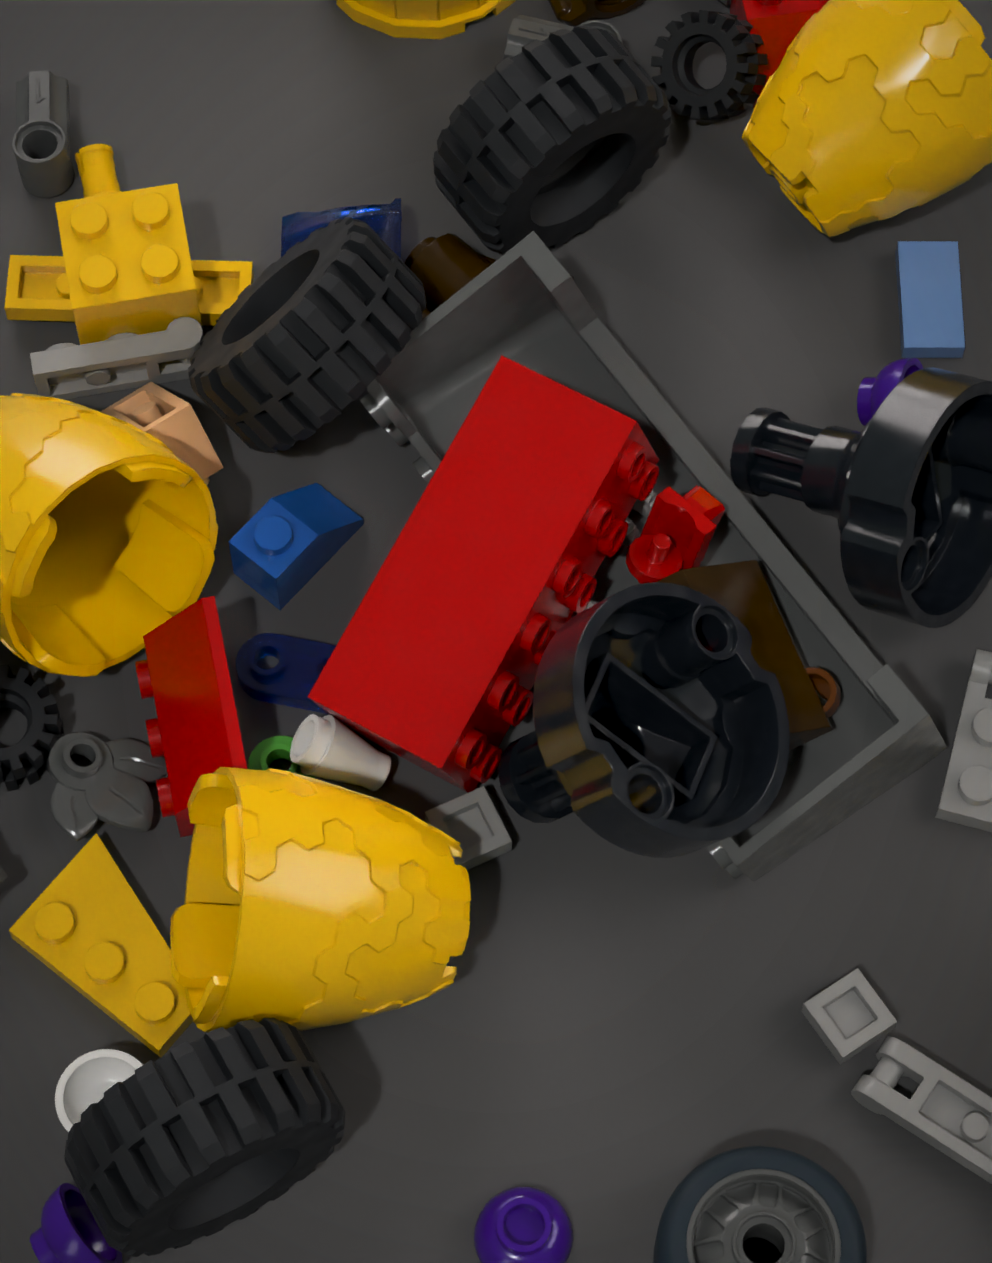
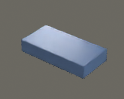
[895,241,965,358]

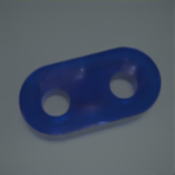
[236,633,336,714]

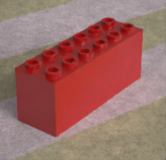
[307,355,659,793]

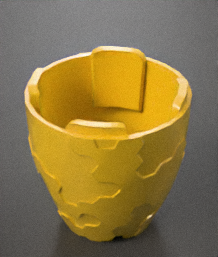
[742,0,992,237]
[0,393,219,677]
[170,767,471,1032]

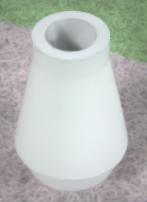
[290,714,391,791]

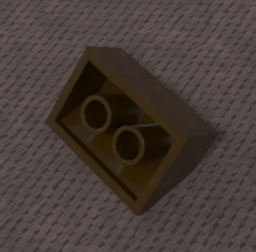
[657,560,833,751]

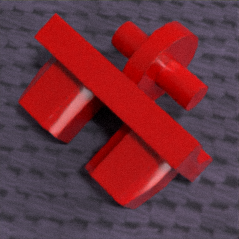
[626,485,725,584]

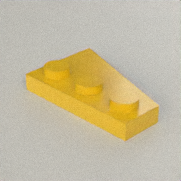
[9,833,193,1058]

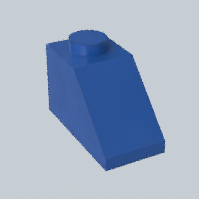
[228,483,364,611]

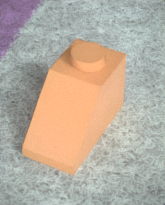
[100,382,224,485]

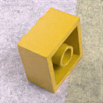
[55,183,202,345]

